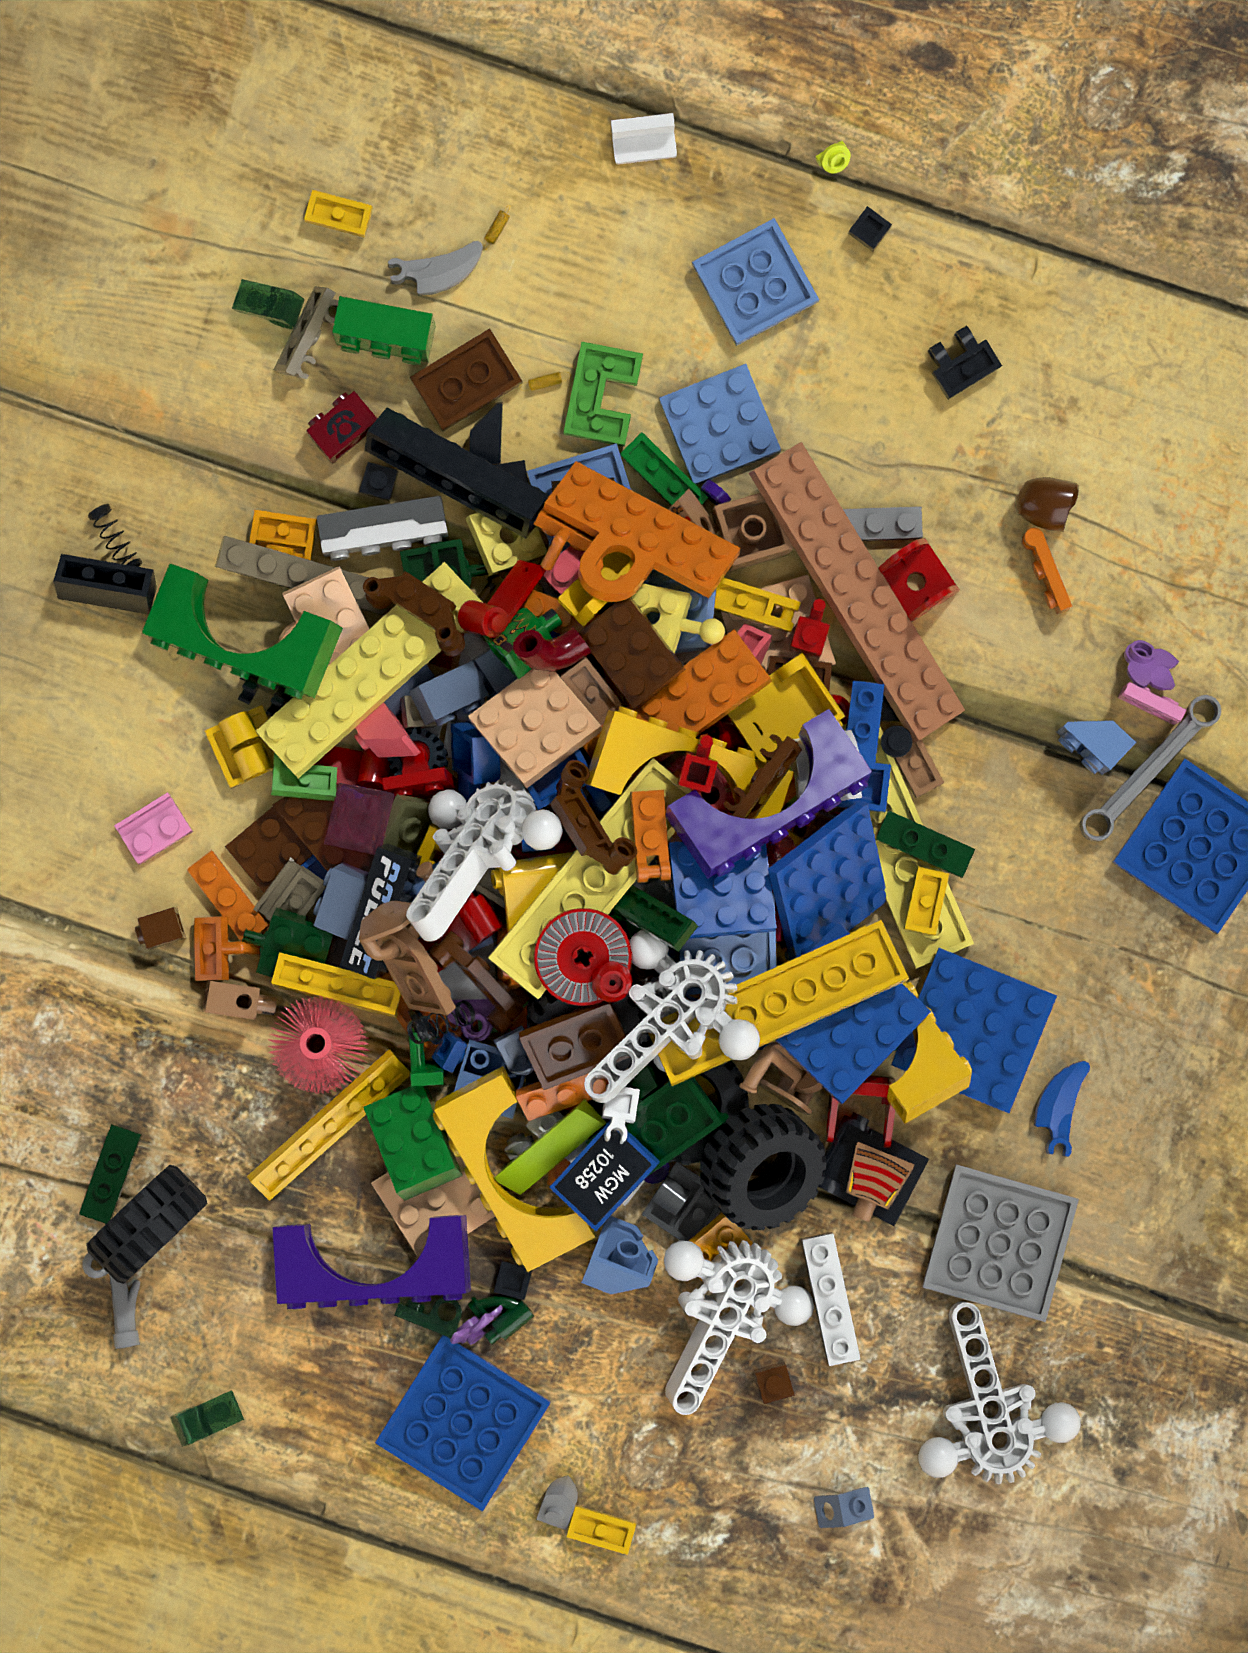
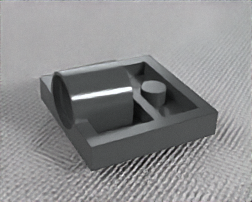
[642,1162,720,1241]

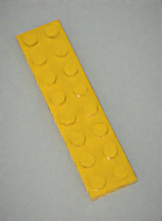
[648,920,909,1086]

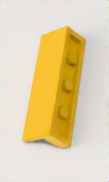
[557,552,633,627]
[271,952,401,1018]

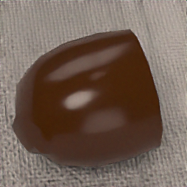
[1015,477,1079,532]

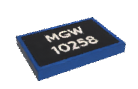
[549,1120,660,1231]

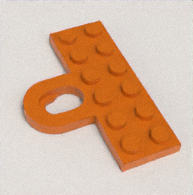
[543,461,741,602]
[583,629,773,788]

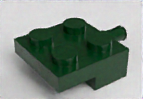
[400,539,489,588]
[242,907,334,978]

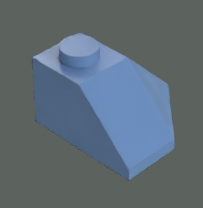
[581,1216,658,1294]

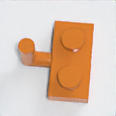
[534,507,595,571]
[194,916,260,981]

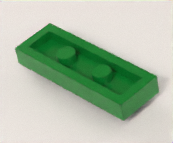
[620,432,709,506]

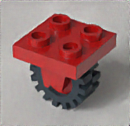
[382,727,458,799]

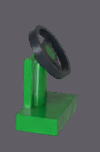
[408,1009,446,1086]

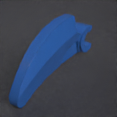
[1034,1061,1090,1157]

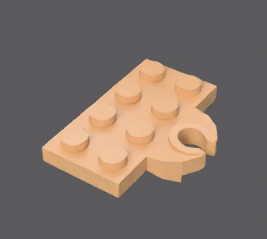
[279,566,369,666]

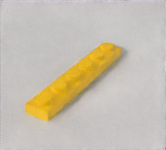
[247,1049,411,1201]

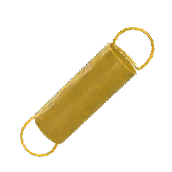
[483,205,510,250]
[520,371,571,391]

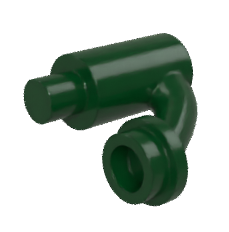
[468,1295,535,1345]

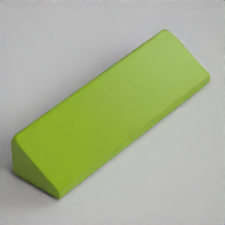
[494,1099,606,1195]

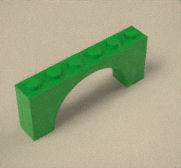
[142,563,343,700]

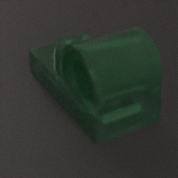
[232,279,305,330]
[394,1296,463,1338]
[170,1390,244,1447]

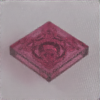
[324,782,395,855]

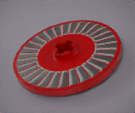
[534,908,632,1006]

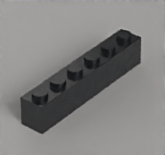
[364,407,549,539]

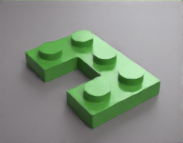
[563,342,643,447]
[271,752,337,801]

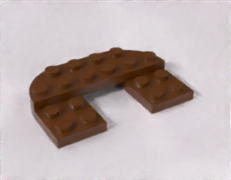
[225,795,377,971]

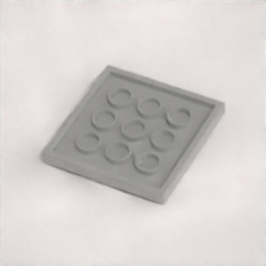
[922,1164,1079,1322]

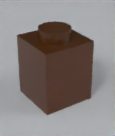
[135,907,186,950]
[754,1362,795,1404]

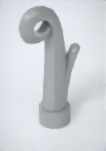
[82,1253,140,1349]

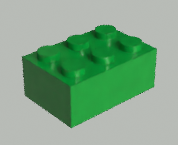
[332,296,436,365]
[363,1086,463,1201]

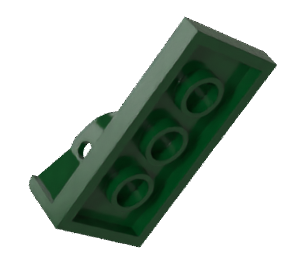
[585,1077,729,1176]

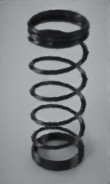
[88,504,142,567]
[407,1000,475,1045]

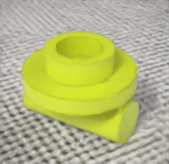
[815,141,851,174]

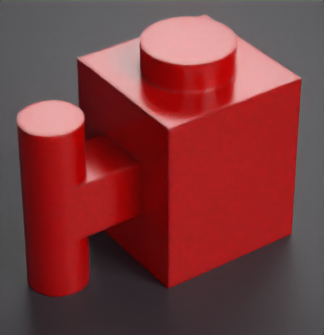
[789,599,830,659]
[677,734,718,793]

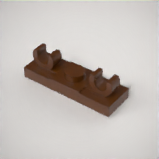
[723,734,802,819]

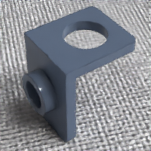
[814,1487,874,1528]

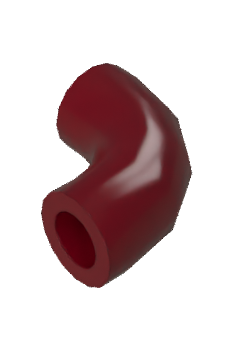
[513,627,591,672]

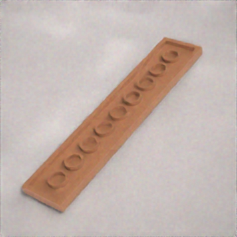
[749,442,965,743]

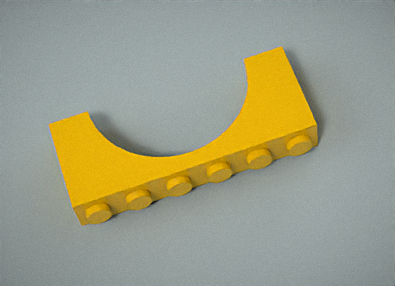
[585,706,794,845]
[850,925,972,1124]
[433,1066,595,1272]

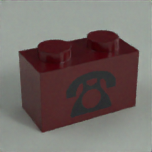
[306,391,378,464]

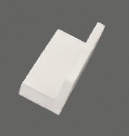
[611,113,677,165]

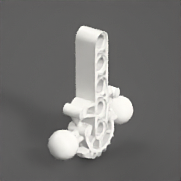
[406,779,563,941]
[584,930,760,1103]
[664,1240,814,1415]
[918,1301,1081,1484]

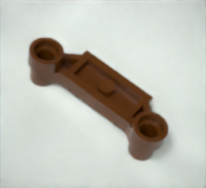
[363,571,465,656]
[550,760,637,875]
[427,931,524,1035]

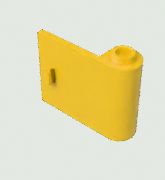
[727,653,845,762]
[491,852,583,950]

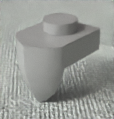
[536,1475,578,1530]

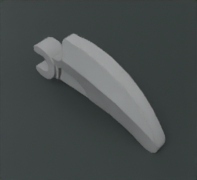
[388,241,483,296]

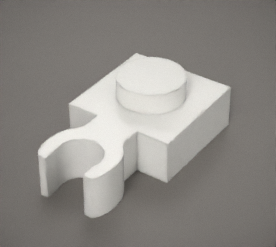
[601,1084,640,1144]

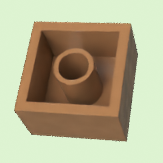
[711,493,793,572]

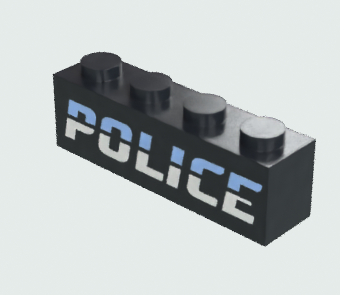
[340,843,422,980]

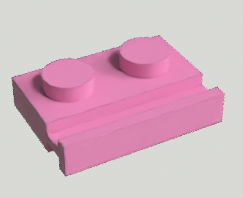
[1118,682,1186,725]
[114,792,193,865]

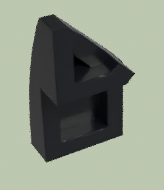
[470,402,503,464]

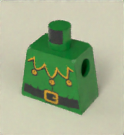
[483,608,562,679]

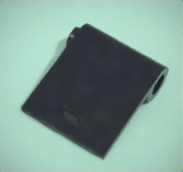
[818,1112,929,1227]

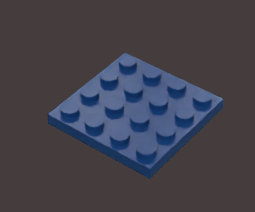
[1112,758,1248,934]
[768,799,886,961]
[775,922,931,1105]
[891,948,1057,1113]
[375,1334,551,1512]

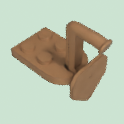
[359,861,456,1015]
[739,1042,823,1115]

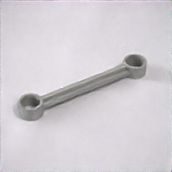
[1080,695,1221,842]

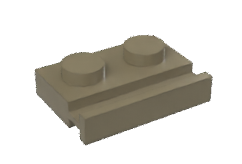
[253,857,326,921]

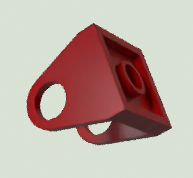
[878,538,960,622]
[826,1075,896,1148]

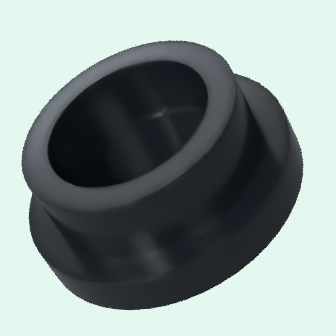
[881,726,912,758]

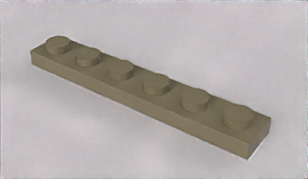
[215,536,396,616]

